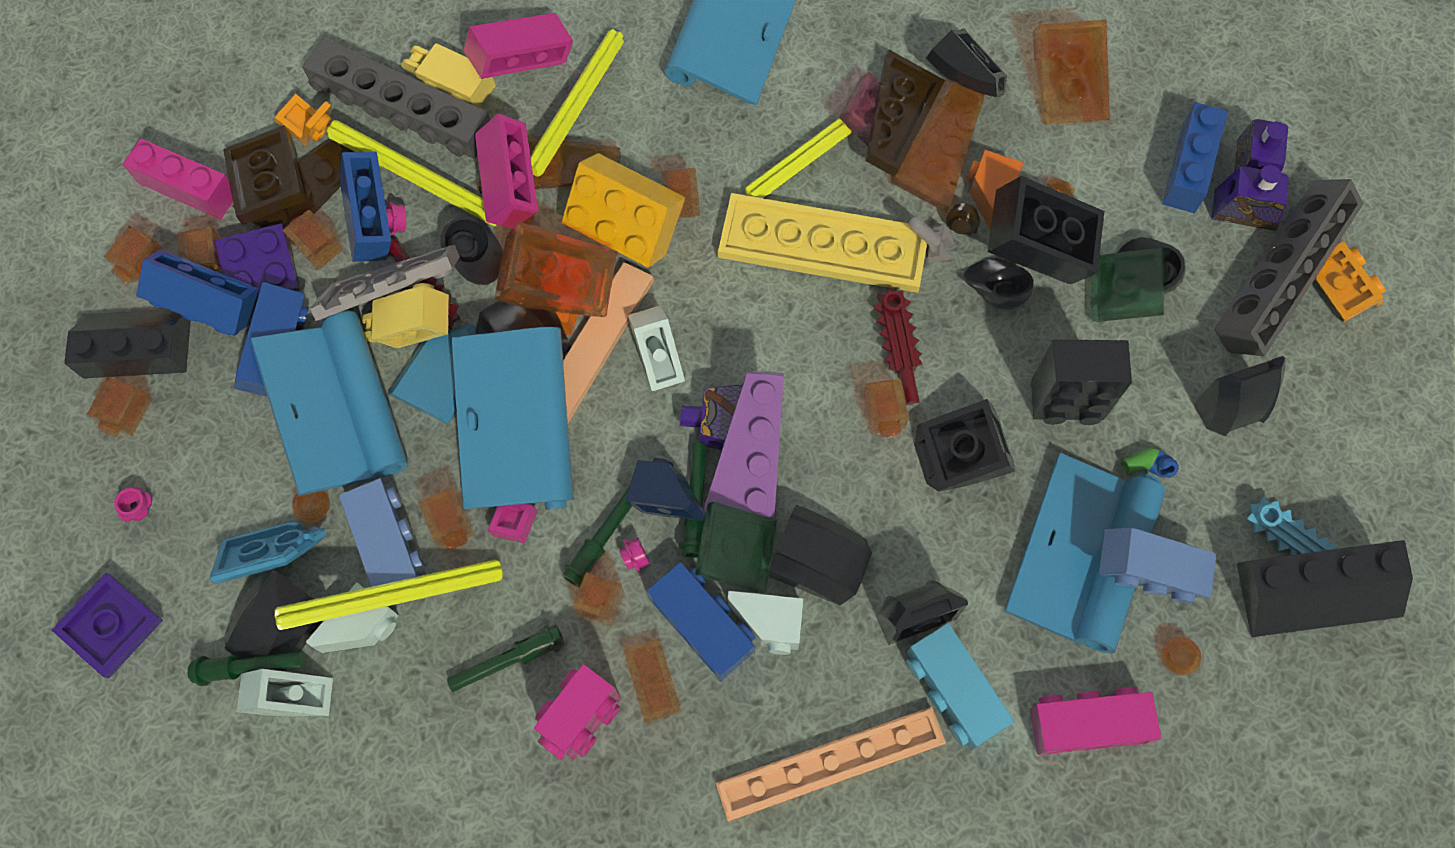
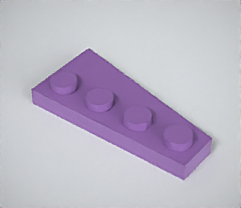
[703,371,784,518]

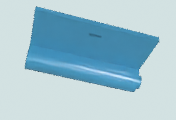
[664,0,796,105]
[250,309,408,496]
[452,327,574,510]
[1004,453,1166,654]

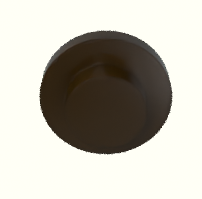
[946,203,980,235]

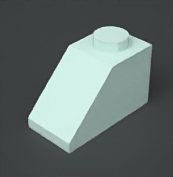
[628,305,685,391]
[306,582,399,653]
[728,591,803,655]
[236,669,333,716]

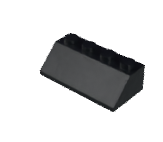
[1237,540,1413,637]

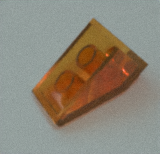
[1033,19,1110,125]
[494,221,617,317]

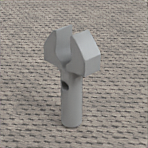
[908,217,954,262]

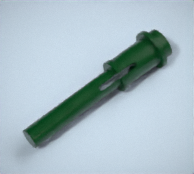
[679,443,708,558]
[562,486,632,588]
[447,624,565,692]
[187,652,306,686]

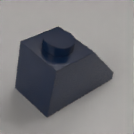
[625,458,706,521]

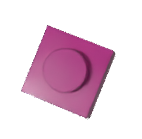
[488,504,538,544]

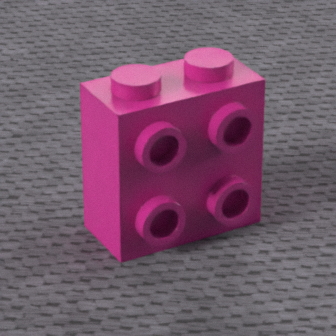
[533,664,621,760]

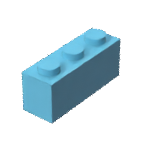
[906,623,1015,750]

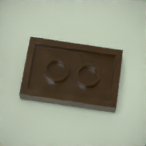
[223,125,306,225]

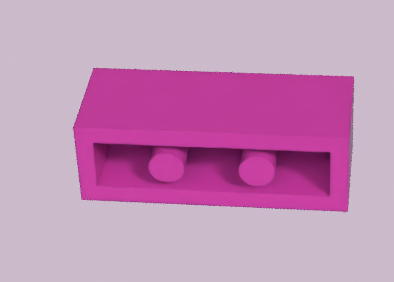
[464,13,573,79]
[475,114,538,229]
[122,138,233,220]
[1030,687,1162,755]

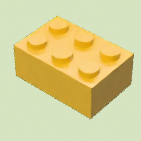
[562,153,686,268]

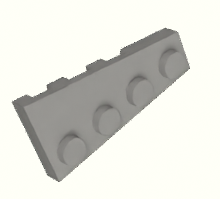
[310,245,460,321]

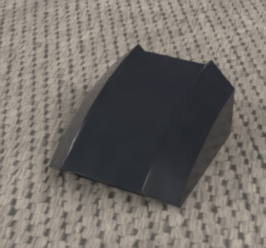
[926,28,1007,97]
[475,291,571,354]
[1194,356,1286,436]
[914,399,1015,492]
[769,505,872,605]
[225,569,323,671]
[877,580,968,645]

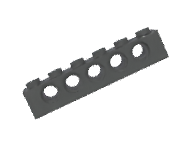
[302,38,491,159]
[1214,179,1364,356]

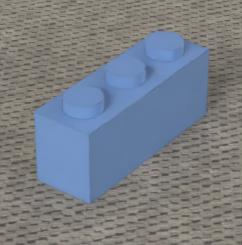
[339,478,426,587]
[1099,527,1216,604]

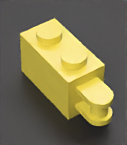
[401,43,496,108]
[362,283,449,348]

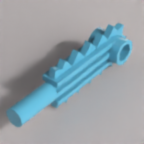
[1245,496,1337,555]

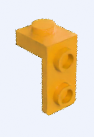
[274,94,332,146]

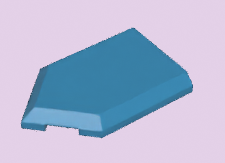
[388,323,476,425]
[210,521,327,584]

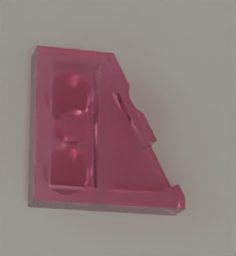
[839,72,880,146]

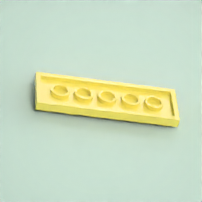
[718,193,927,293]

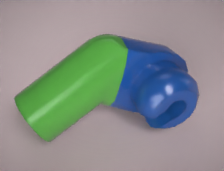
[1121,448,1179,478]

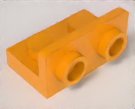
[1315,241,1386,322]

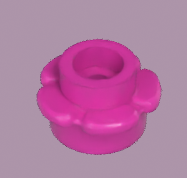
[386,202,406,235]
[114,488,152,522]
[619,537,650,572]

